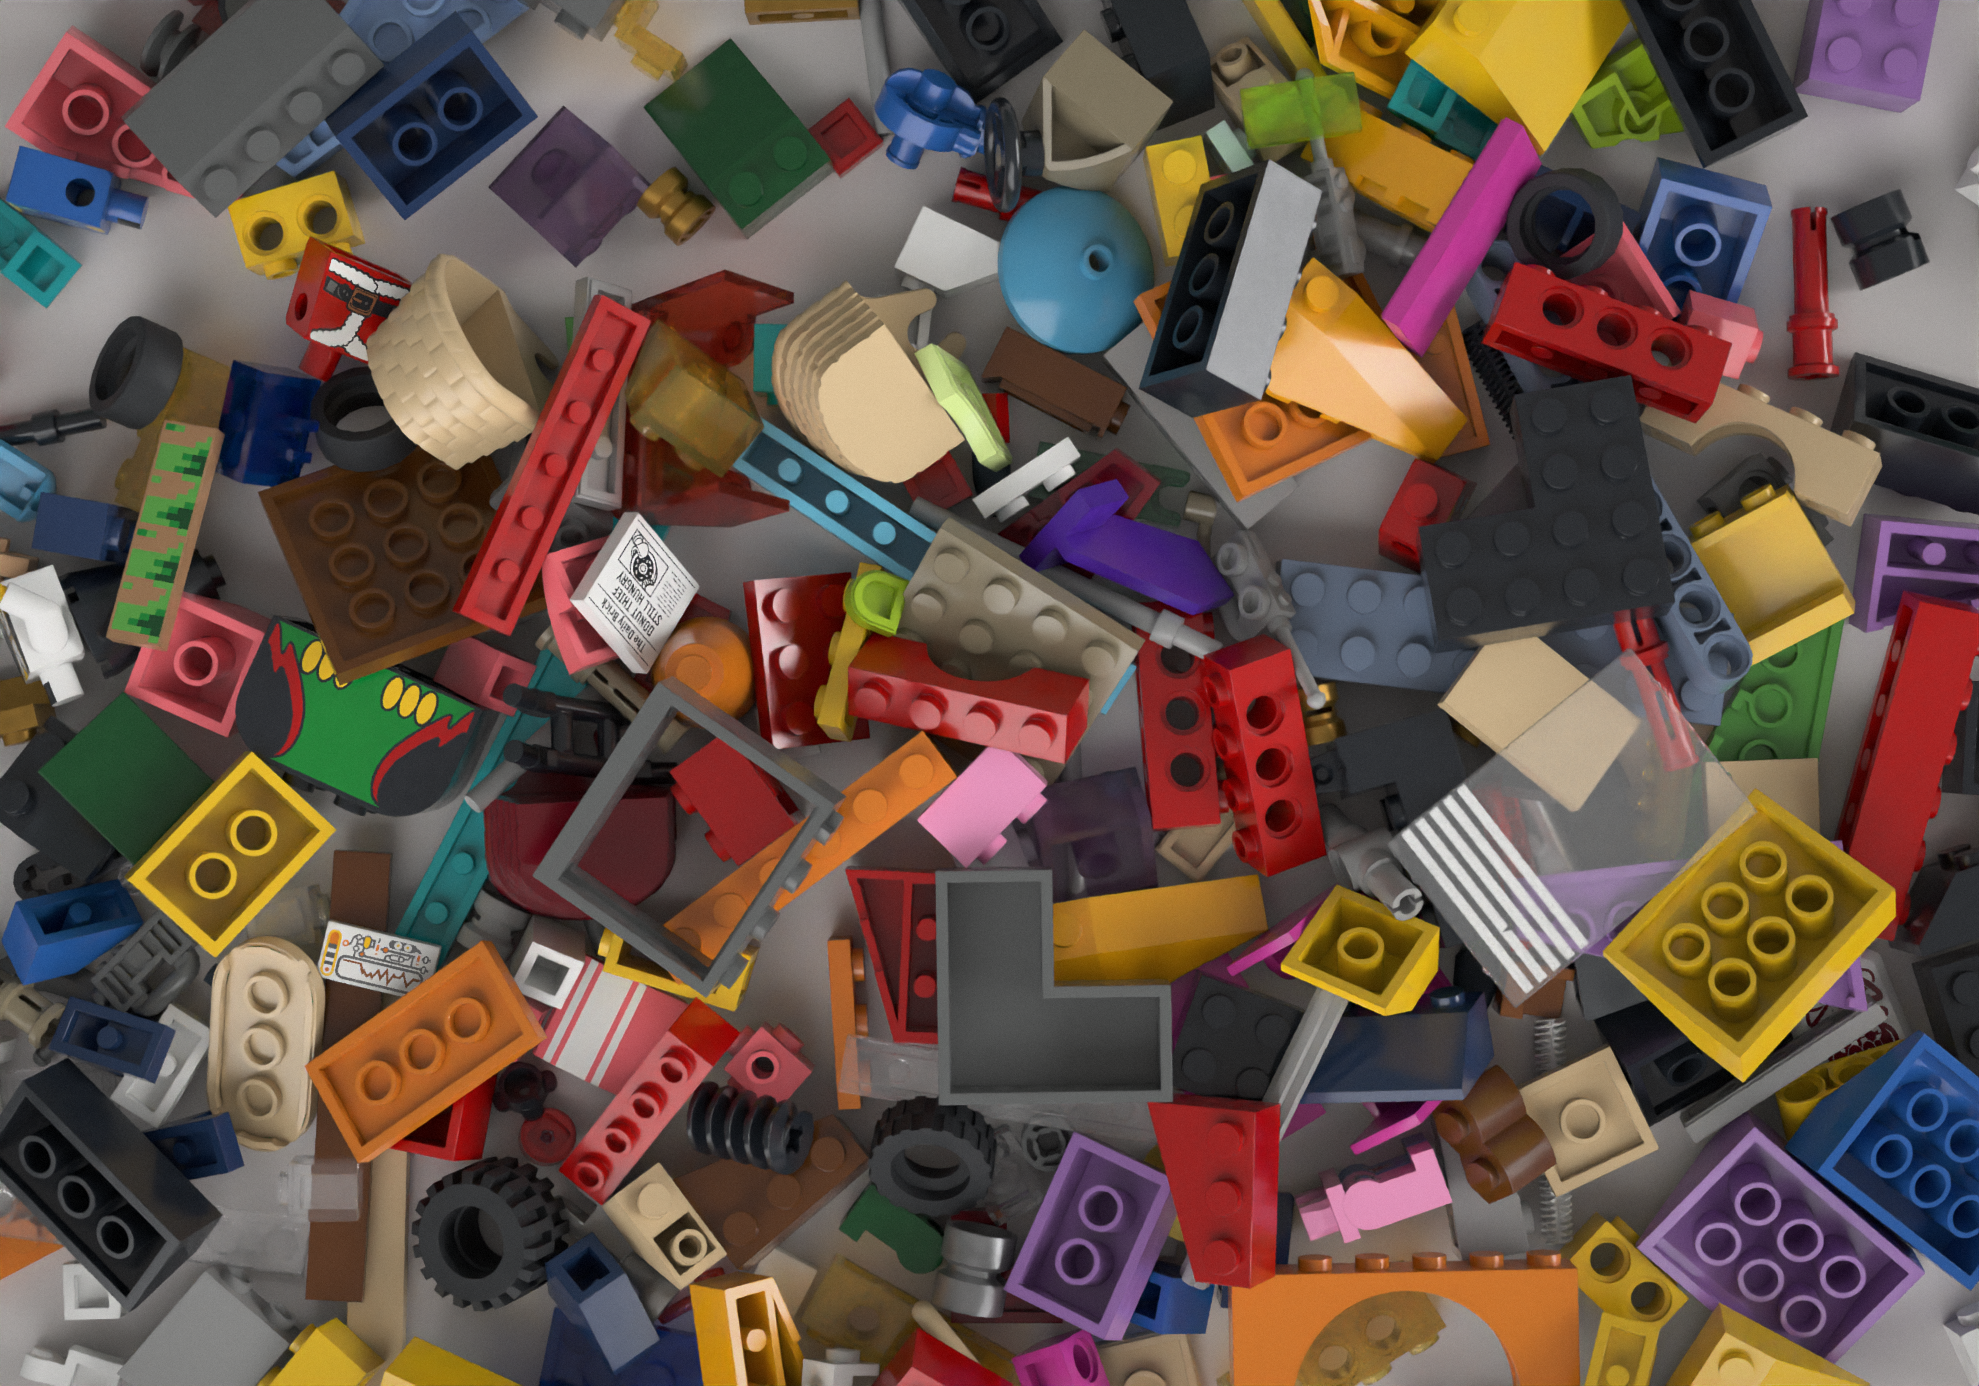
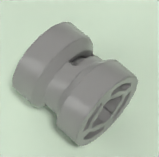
[456,888,532,963]

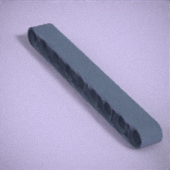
[1465,240,1753,695]

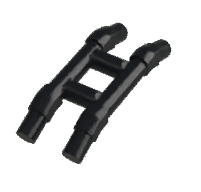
[503,683,678,785]

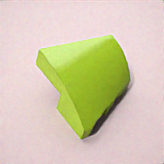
[1570,37,1685,149]

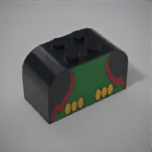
[235,615,500,817]

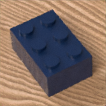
[325,11,538,221]

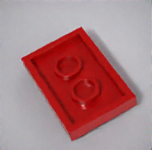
[743,572,870,749]

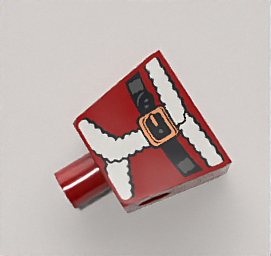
[286,236,413,382]

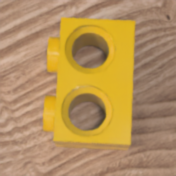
[228,170,365,280]
[1559,1211,1689,1329]

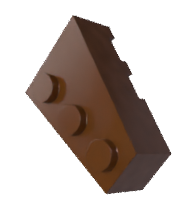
[672,1114,870,1271]

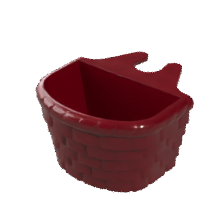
[483,728,677,921]

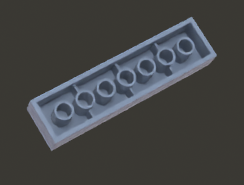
[1272,559,1734,726]

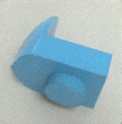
[0,439,56,523]

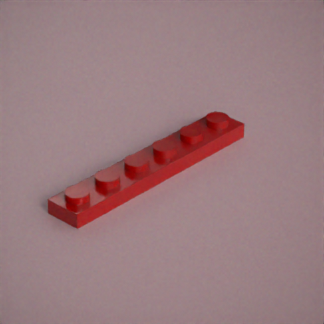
[452,295,651,636]

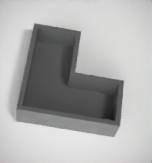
[935,866,1173,1105]

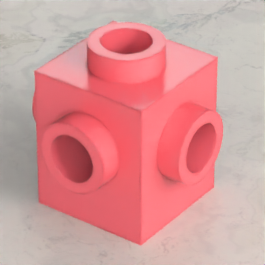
[724,1021,815,1103]

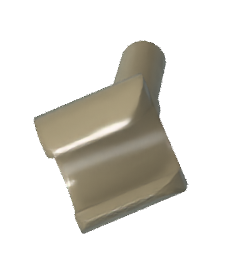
[1182,490,1217,559]

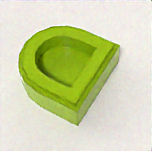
[844,570,910,637]

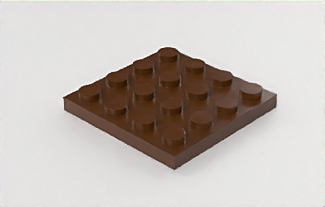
[258,445,547,685]

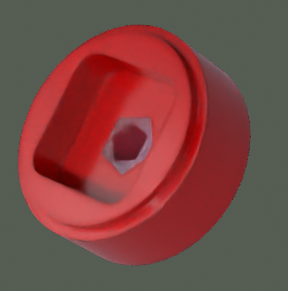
[518,1108,577,1167]

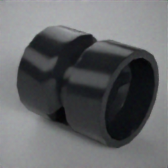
[1830,189,1930,291]

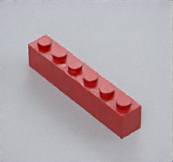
[1833,590,1979,941]

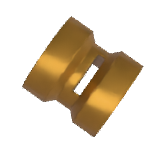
[637,166,716,246]
[1298,681,1347,746]

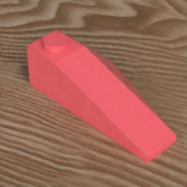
[5,25,244,201]

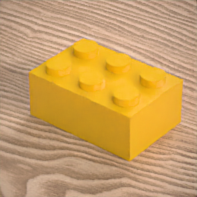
[124,751,336,958]

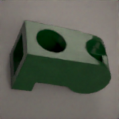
[838,1180,944,1274]

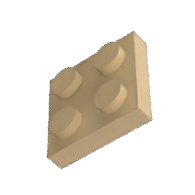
[1517,1043,1659,1197]

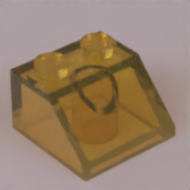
[624,320,764,478]

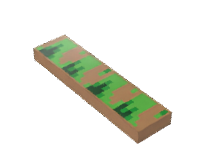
[106,420,225,652]

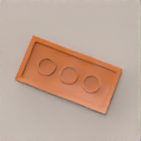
[304,940,548,1163]

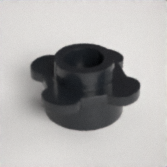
[492,1061,558,1121]

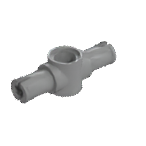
[1318,803,1423,921]

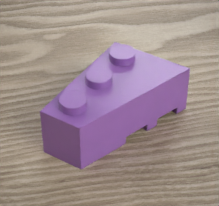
[1849,513,1979,633]

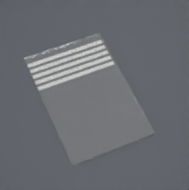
[1385,648,1758,1008]

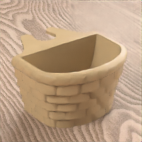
[366,253,559,470]
[771,280,966,484]

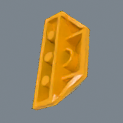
[1308,0,1440,100]

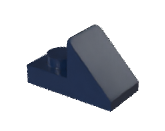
[48,996,176,1084]
[141,1110,245,1180]

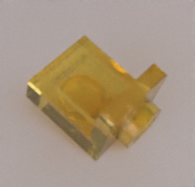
[614,0,688,82]

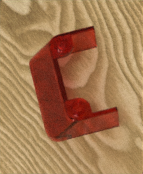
[611,269,794,528]

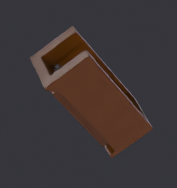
[981,326,1131,442]

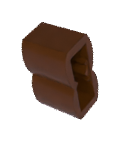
[1432,1065,1557,1204]

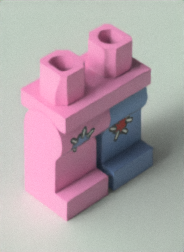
[1294,1132,1452,1243]

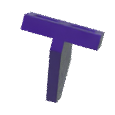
[1019,479,1235,615]

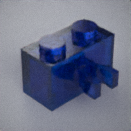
[215,360,321,487]

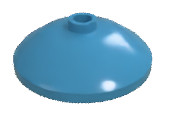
[998,186,1154,355]

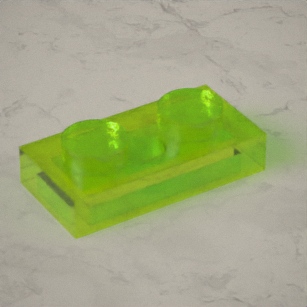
[1239,72,1363,150]

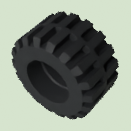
[411,1156,570,1311]

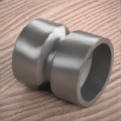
[931,1220,1018,1318]

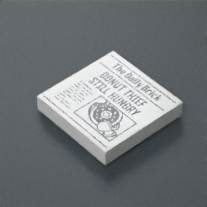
[570,512,700,674]

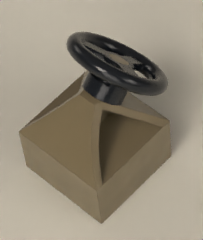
[984,29,1173,213]

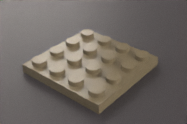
[893,517,1145,797]

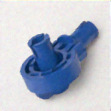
[874,68,987,170]

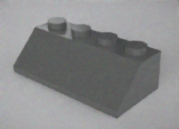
[121,0,384,218]

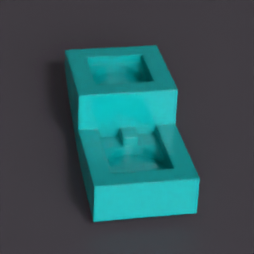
[1386,59,1498,162]
[0,197,82,309]

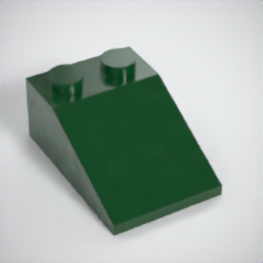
[643,38,834,240]

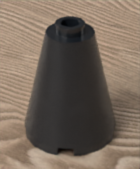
[58,548,227,680]

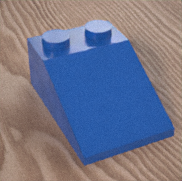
[1632,157,1772,322]

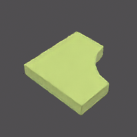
[914,343,1013,472]

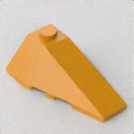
[1265,257,1468,463]
[1053,874,1269,984]

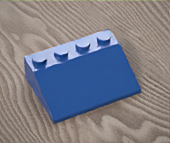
[1784,1030,1979,1291]

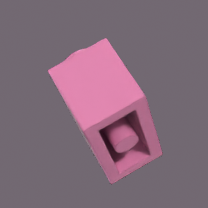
[917,746,1048,868]

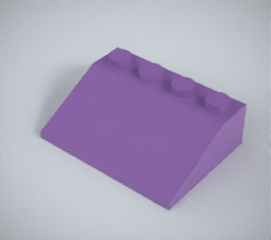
[1636,1109,1925,1364]

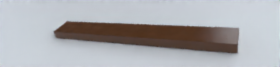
[305,849,393,1302]

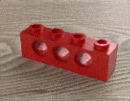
[1481,262,1732,424]
[1131,601,1229,832]
[1203,634,1327,878]
[558,997,741,1205]

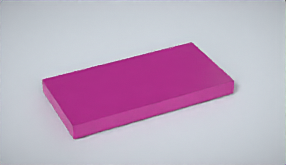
[1381,117,1542,358]

